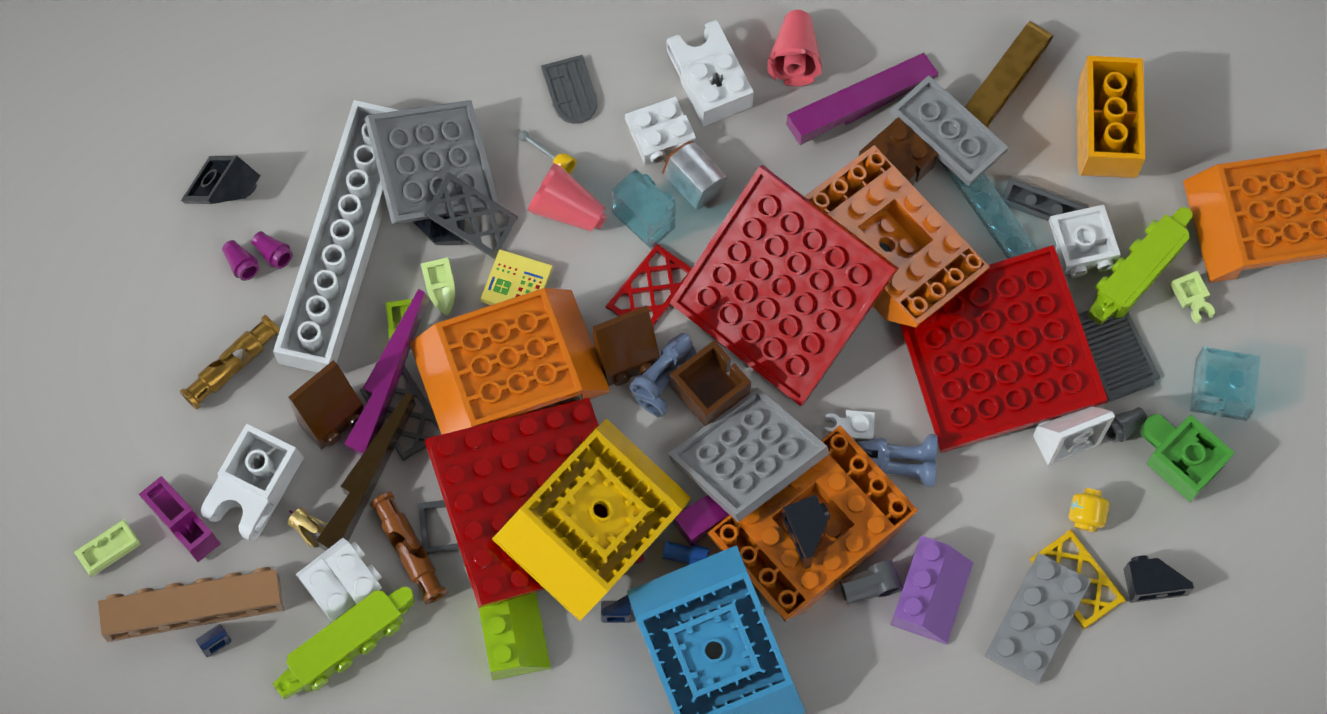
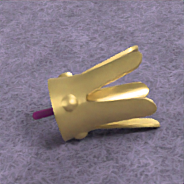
[287,507,328,548]

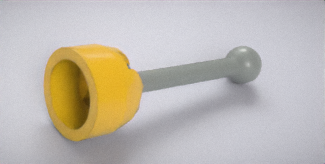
[519,130,577,174]

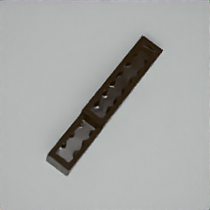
[316,392,416,551]

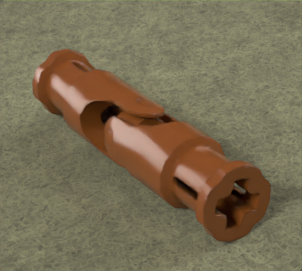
[370,492,448,605]

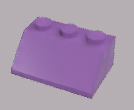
[890,535,973,645]

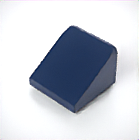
[196,624,232,657]

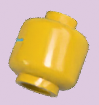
[1068,488,1110,532]

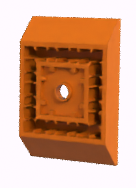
[804,145,990,327]
[708,425,918,622]

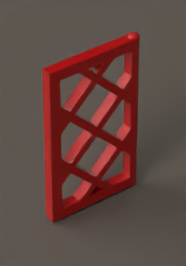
[605,244,692,326]

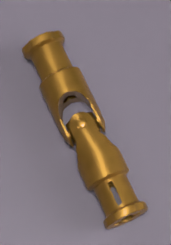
[180,315,280,410]

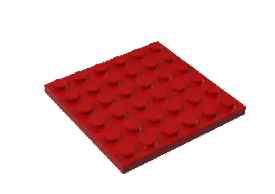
[670,165,899,406]
[899,245,1108,453]
[425,398,645,608]

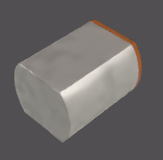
[662,140,728,209]

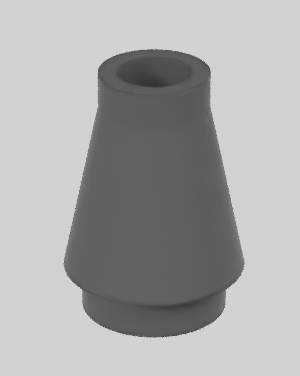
[1105,407,1147,443]

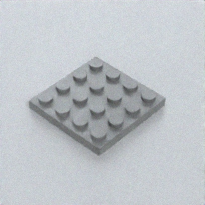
[365,100,499,225]
[668,388,830,522]

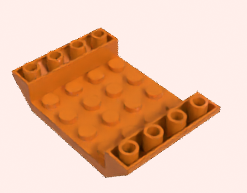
[1183,148,1327,283]
[409,288,610,434]

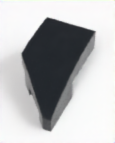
[412,215,465,245]

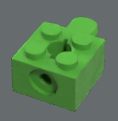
[1141,414,1235,502]

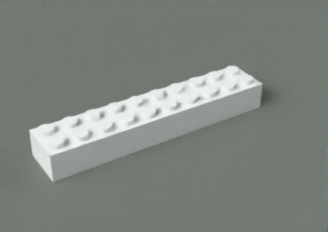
[273,100,398,373]

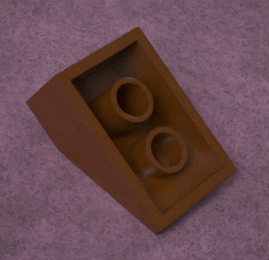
[593,305,660,386]
[288,360,364,450]

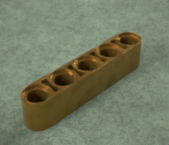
[965,21,1053,128]

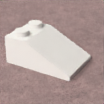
[1033,406,1115,465]

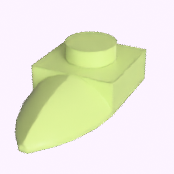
[421,257,455,316]

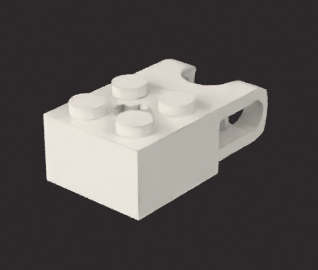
[666,20,754,126]
[201,423,304,541]

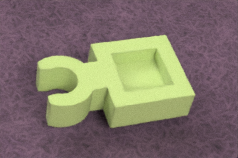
[1170,271,1215,324]

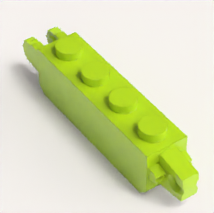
[1087,206,1193,325]
[272,586,416,700]

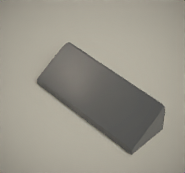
[1000,176,1089,221]

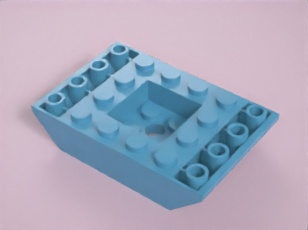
[627,545,806,714]

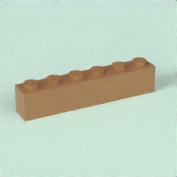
[98,567,284,642]

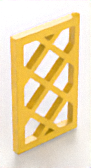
[1030,529,1126,629]

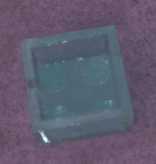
[612,169,676,249]
[1190,346,1260,421]

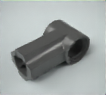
[839,560,902,605]

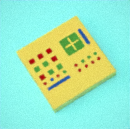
[481,249,553,305]

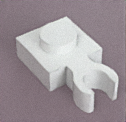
[824,410,875,442]

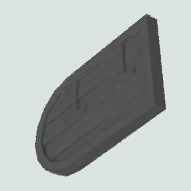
[541,55,597,124]

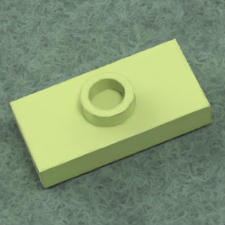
[74,519,141,577]

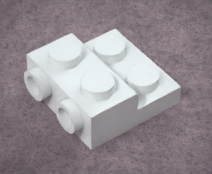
[625,96,696,165]
[1049,205,1121,278]
[296,538,382,622]

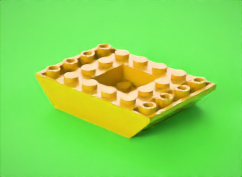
[492,418,691,621]

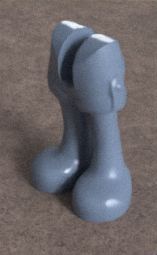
[630,333,697,417]
[857,434,937,487]

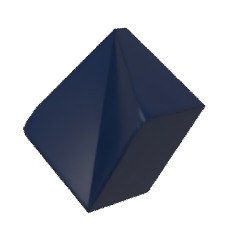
[601,595,631,623]

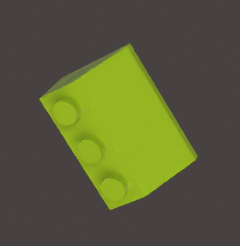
[478,592,551,681]

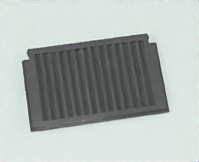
[1078,310,1160,402]

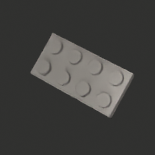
[890,75,1009,186]
[984,553,1091,685]

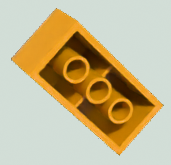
[1077,56,1145,179]

